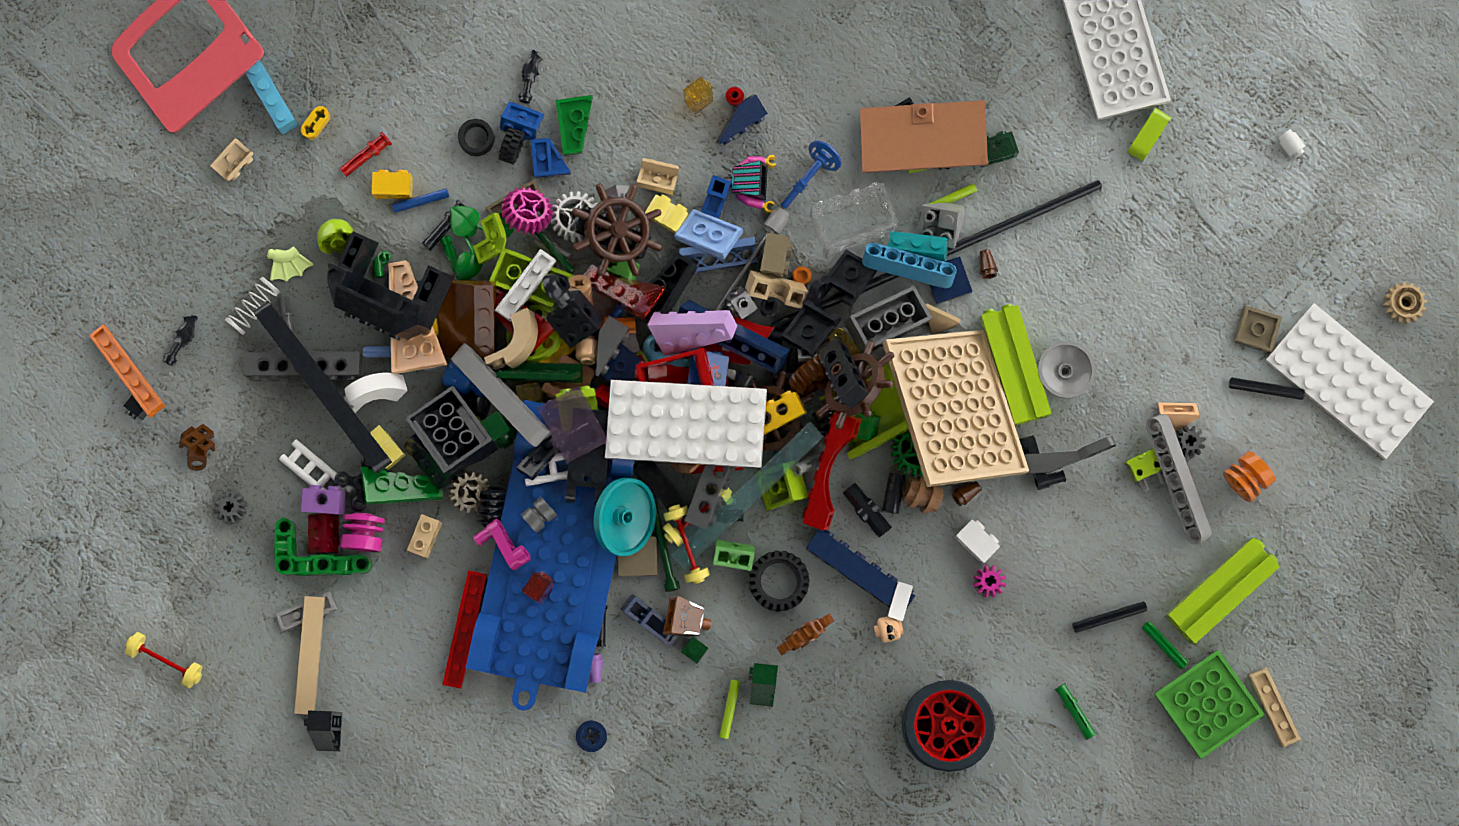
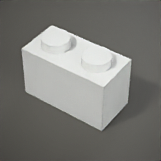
[954,519,1000,564]

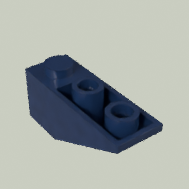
[716,94,768,145]

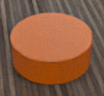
[792,267,811,286]

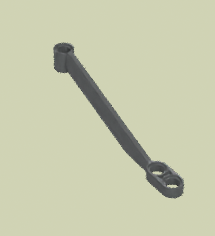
[945,436,1116,486]

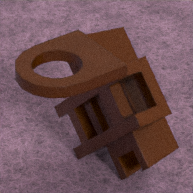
[179,424,215,471]

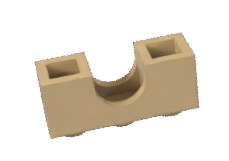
[745,270,808,309]

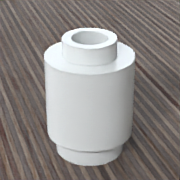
[1278,129,1306,158]

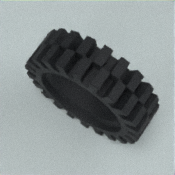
[749,550,810,612]

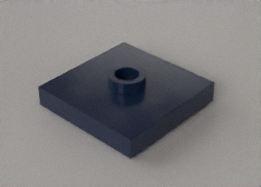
[929,256,973,305]
[593,343,642,384]

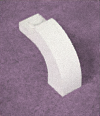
[344,373,408,413]

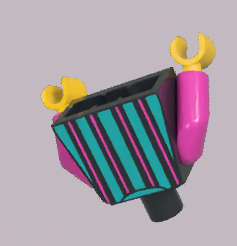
[723,155,776,214]

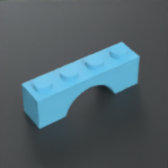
[245,60,299,135]

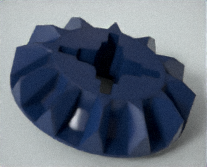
[576,720,607,752]

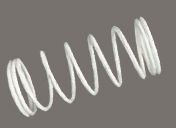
[225,277,280,335]

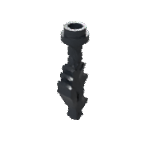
[518,50,543,104]
[162,315,198,366]

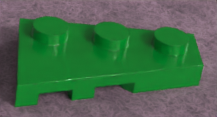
[555,95,593,156]

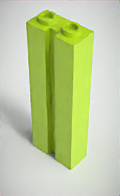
[979,303,1052,426]
[1165,537,1280,645]

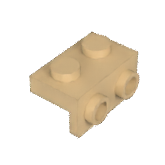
[209,138,254,181]
[636,158,679,195]

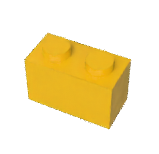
[372,170,413,199]

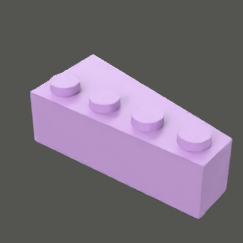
[648,310,737,356]

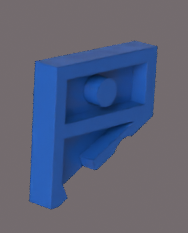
[531,138,571,178]

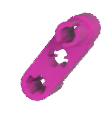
[473,519,531,570]

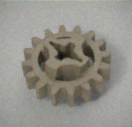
[448,470,491,513]

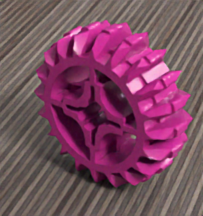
[501,186,553,235]

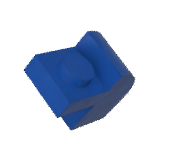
[701,175,732,219]

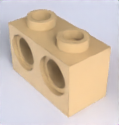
[407,514,442,559]

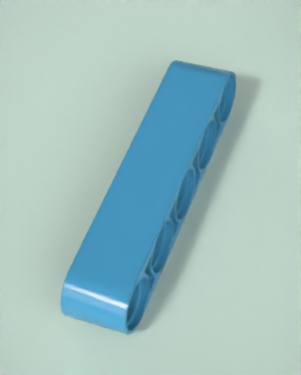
[862,243,957,288]

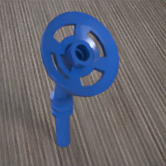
[781,141,842,209]

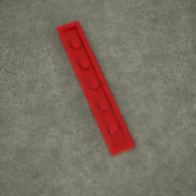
[442,570,488,689]

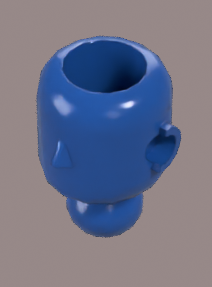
[441,360,485,397]

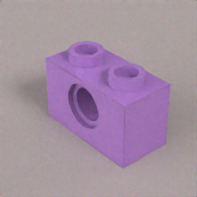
[301,485,346,514]

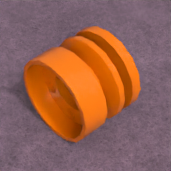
[1223,451,1276,503]

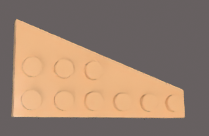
[388,260,447,374]

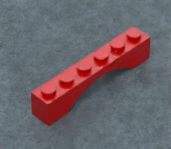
[802,412,862,530]

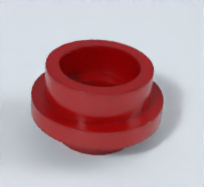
[725,87,744,106]

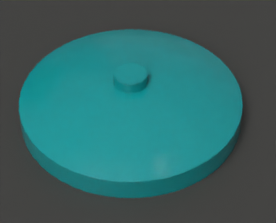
[594,478,656,556]

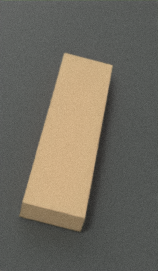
[1248,667,1301,748]

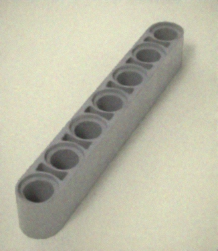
[451,344,550,447]
[1146,414,1212,545]

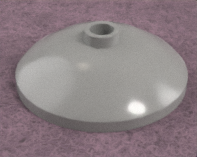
[1038,341,1096,398]

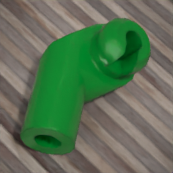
[373,251,391,278]

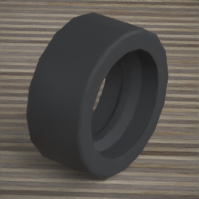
[458,119,495,157]

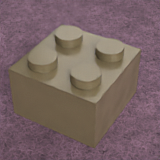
[760,233,793,278]

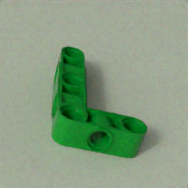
[274,518,373,576]

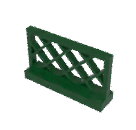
[496,362,583,383]

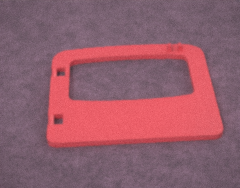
[112,0,264,133]

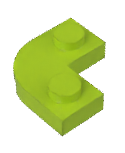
[473,213,506,264]

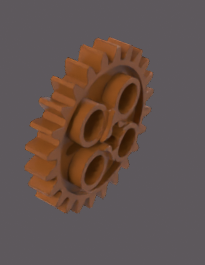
[777,613,835,656]

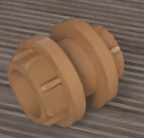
[902,476,944,514]

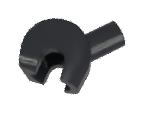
[465,396,491,417]

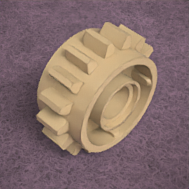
[1383,282,1427,324]

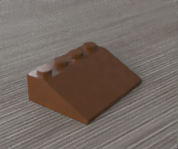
[438,280,497,361]

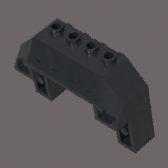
[327,231,454,340]

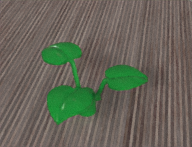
[450,206,515,281]

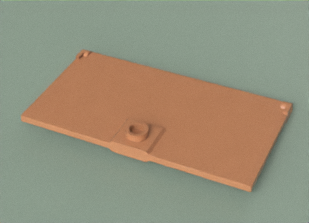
[860,100,988,173]

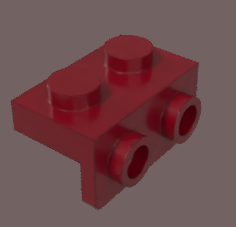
[308,513,339,554]

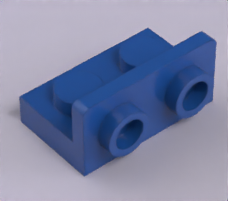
[500,101,544,140]

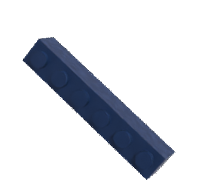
[678,300,790,373]
[806,529,915,609]

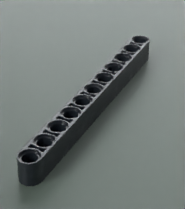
[253,301,393,474]

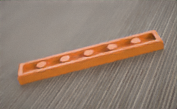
[89,324,166,418]

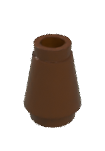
[979,249,998,279]
[952,481,982,506]

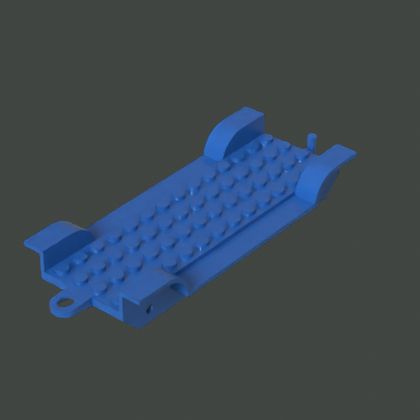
[466,400,635,711]

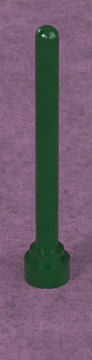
[515,208,574,274]
[654,501,680,592]

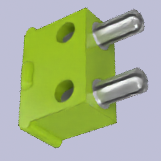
[1124,448,1166,492]

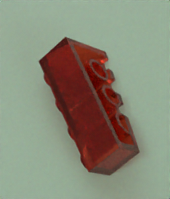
[584,264,665,319]

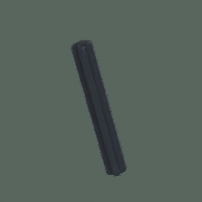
[1229,377,1305,400]
[1072,601,1147,633]

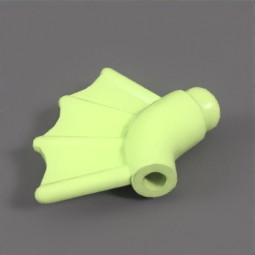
[267,246,313,282]

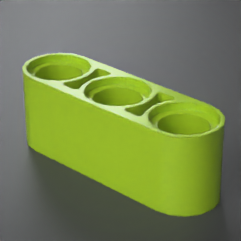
[1127,107,1171,162]

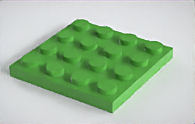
[1154,650,1265,759]

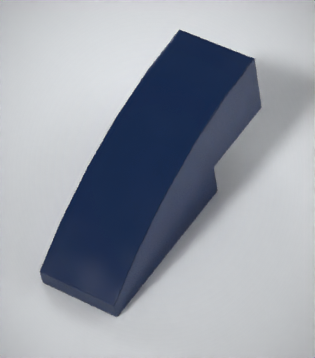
[620,594,678,647]

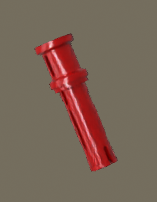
[339,131,392,177]

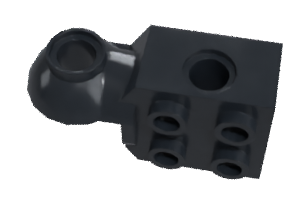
[542,274,605,348]

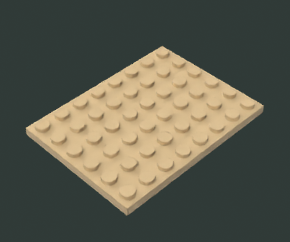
[883,330,1029,487]

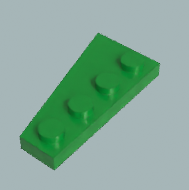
[361,467,443,505]

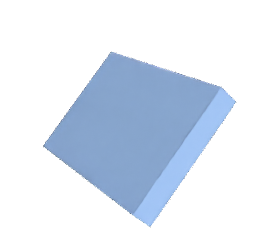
[674,209,743,259]

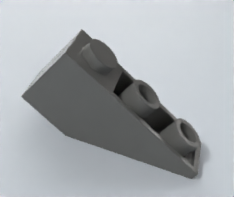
[596,316,630,379]

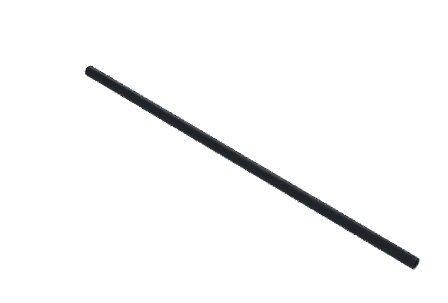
[771,180,1102,331]

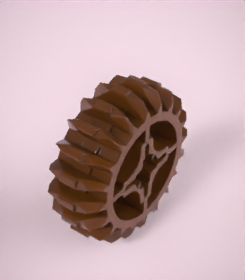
[789,355,829,397]

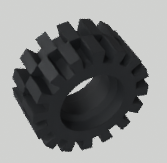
[498,128,525,165]

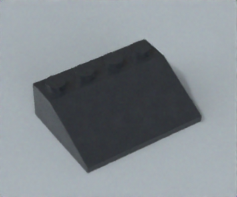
[405,385,498,475]

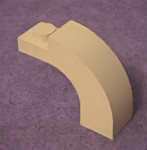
[484,308,538,369]

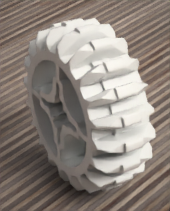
[551,191,601,242]

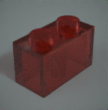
[522,571,554,605]

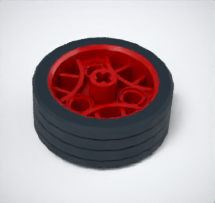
[902,680,995,772]

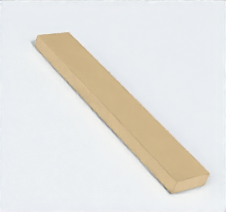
[294,596,325,714]

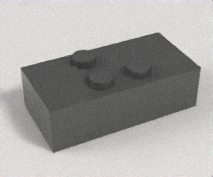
[844,286,933,353]

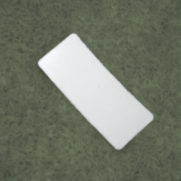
[888,582,913,621]

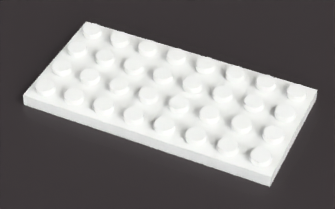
[1062,0,1171,121]
[1265,303,1434,460]
[605,380,767,468]

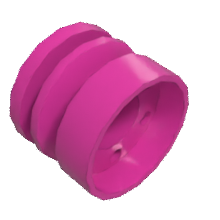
[340,513,385,552]

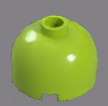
[317,219,354,255]

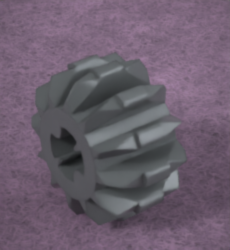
[1176,425,1206,458]
[214,491,247,524]

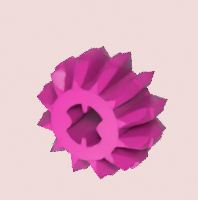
[973,565,1006,598]

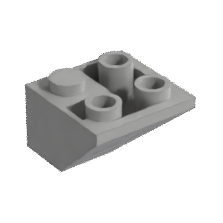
[919,203,965,248]

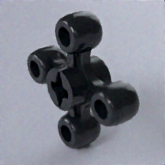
[334,457,373,512]

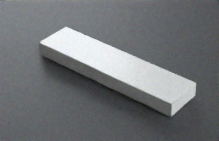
[495,249,556,322]

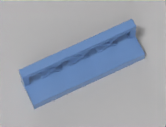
[679,237,758,273]

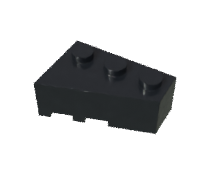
[404,434,465,490]
[304,710,342,752]

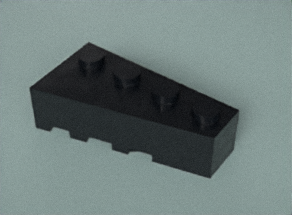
[622,253,698,325]

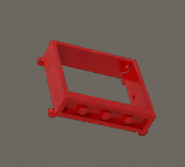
[635,347,715,386]

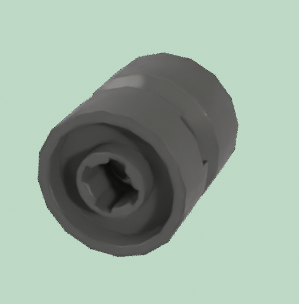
[520,496,557,533]

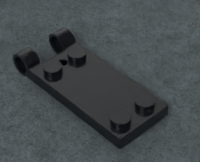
[565,408,609,505]

